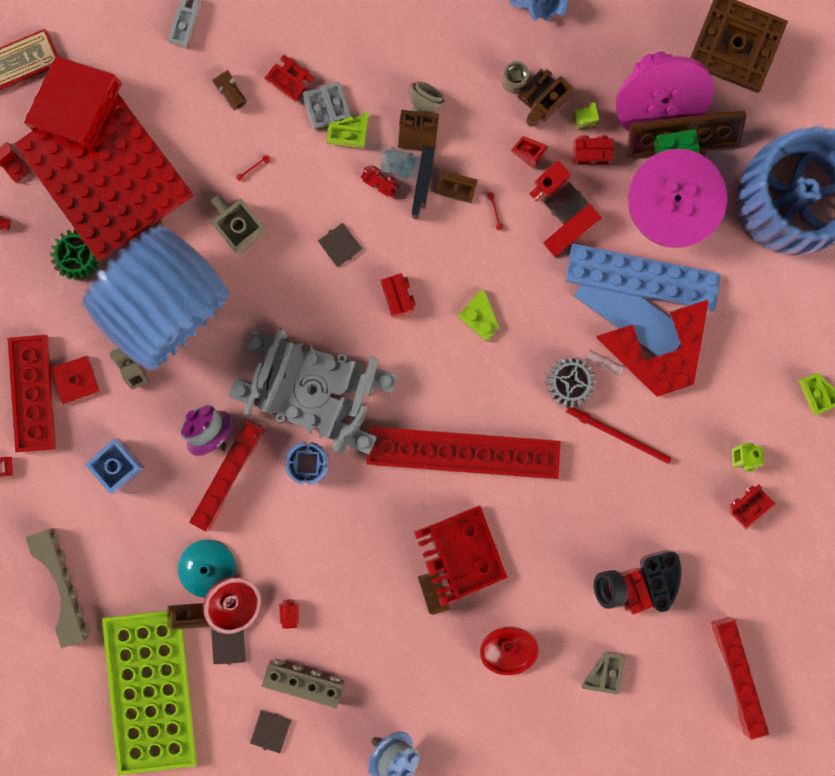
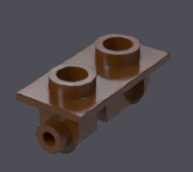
[517,69,555,109]

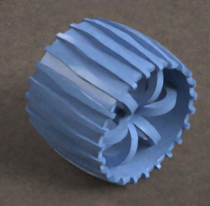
[736,126,835,255]
[82,226,230,370]

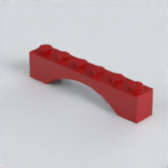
[189,420,266,532]
[711,617,770,740]

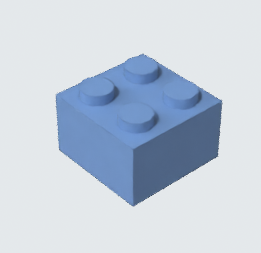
[85,439,145,494]

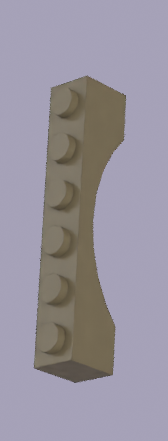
[25,528,90,649]

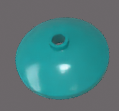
[178,539,236,598]

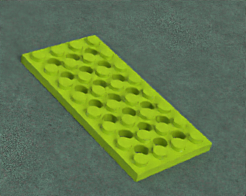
[102,610,197,775]

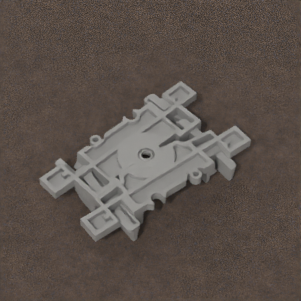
[228,329,398,455]

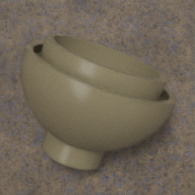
[409,81,445,113]

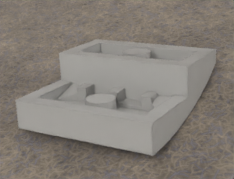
[302,82,351,130]

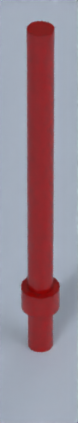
[566,406,672,464]

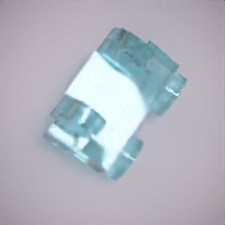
[381,147,415,179]

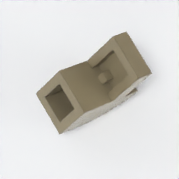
[109,348,149,390]

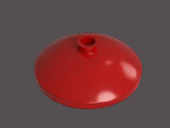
[203,577,261,634]
[480,627,539,675]

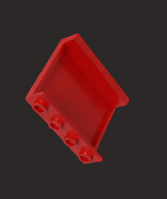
[24,56,122,150]

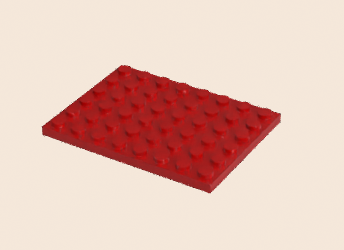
[14,94,194,262]

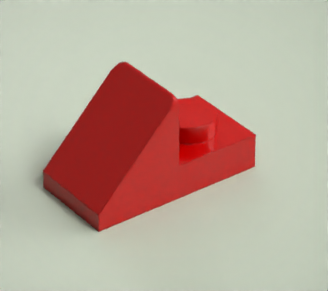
[0,142,31,183]

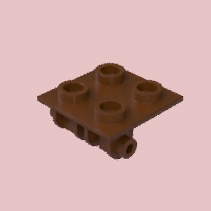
[398,109,439,150]

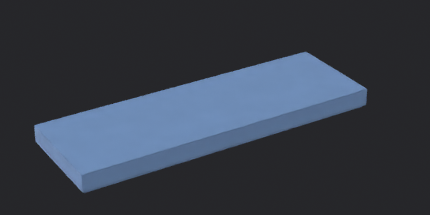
[573,285,680,356]

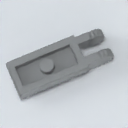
[168,0,201,48]

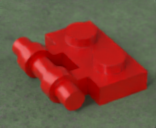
[264,54,314,102]

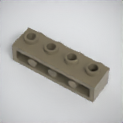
[261,659,344,708]

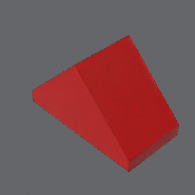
[511,136,548,169]

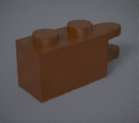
[526,76,574,127]

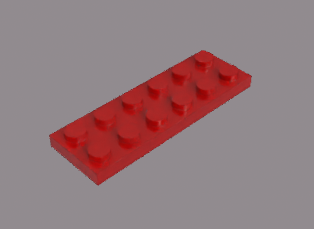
[7,334,56,453]

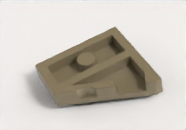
[581,651,625,695]

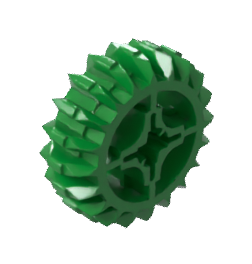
[50,229,102,281]

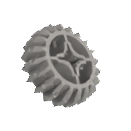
[545,356,597,408]

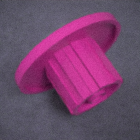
[616,51,714,132]
[628,149,727,248]

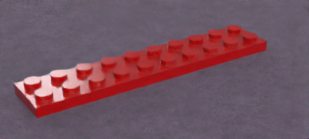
[366,426,561,479]

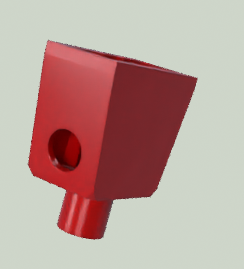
[529,160,571,202]

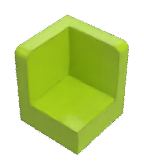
[573,102,599,130]

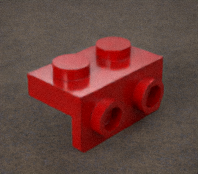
[730,484,776,530]

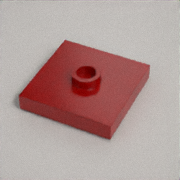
[50,356,100,404]

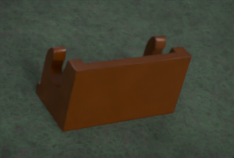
[435,170,477,204]
[418,572,450,615]
[167,603,211,630]

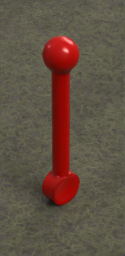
[236,155,270,181]
[487,192,503,231]

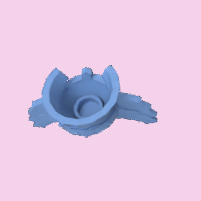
[509,0,569,21]

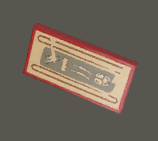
[0,29,58,90]

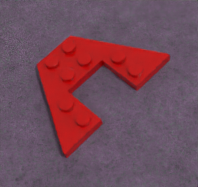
[596,299,709,397]

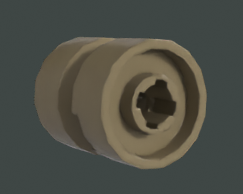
[502,61,529,94]

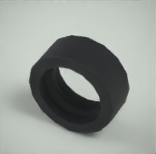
[593,570,628,609]

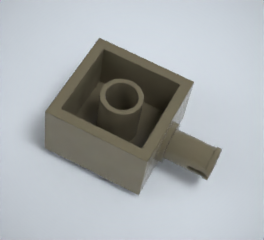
[211,195,268,256]

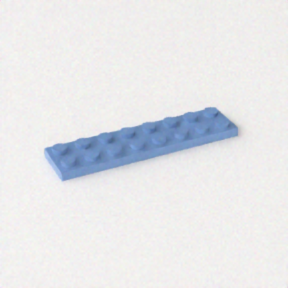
[565,244,721,312]

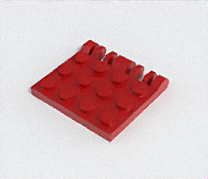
[414,505,508,606]

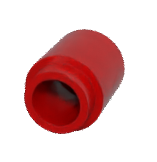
[279,599,299,629]

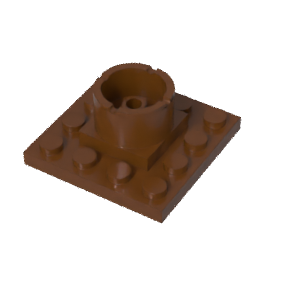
[690,0,788,93]

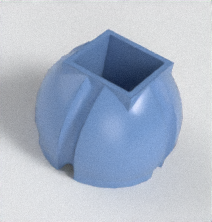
[285,441,329,485]

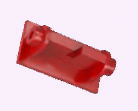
[360,165,401,198]

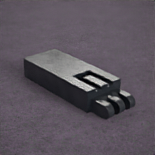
[412,145,435,220]

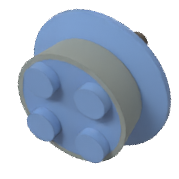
[368,732,420,776]

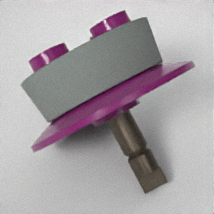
[181,405,232,456]

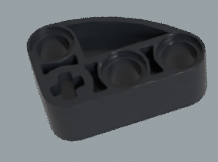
[640,550,682,612]

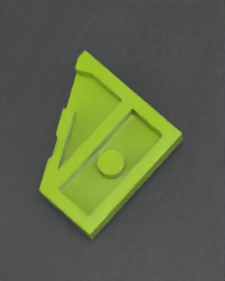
[326,112,369,148]
[458,289,499,341]
[798,373,835,416]

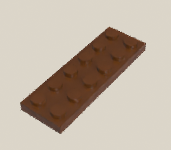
[627,111,746,158]

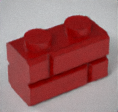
[573,135,614,165]
[380,273,416,318]
[621,568,654,615]

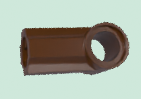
[212,70,247,111]

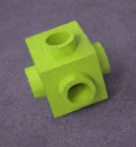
[732,443,764,472]

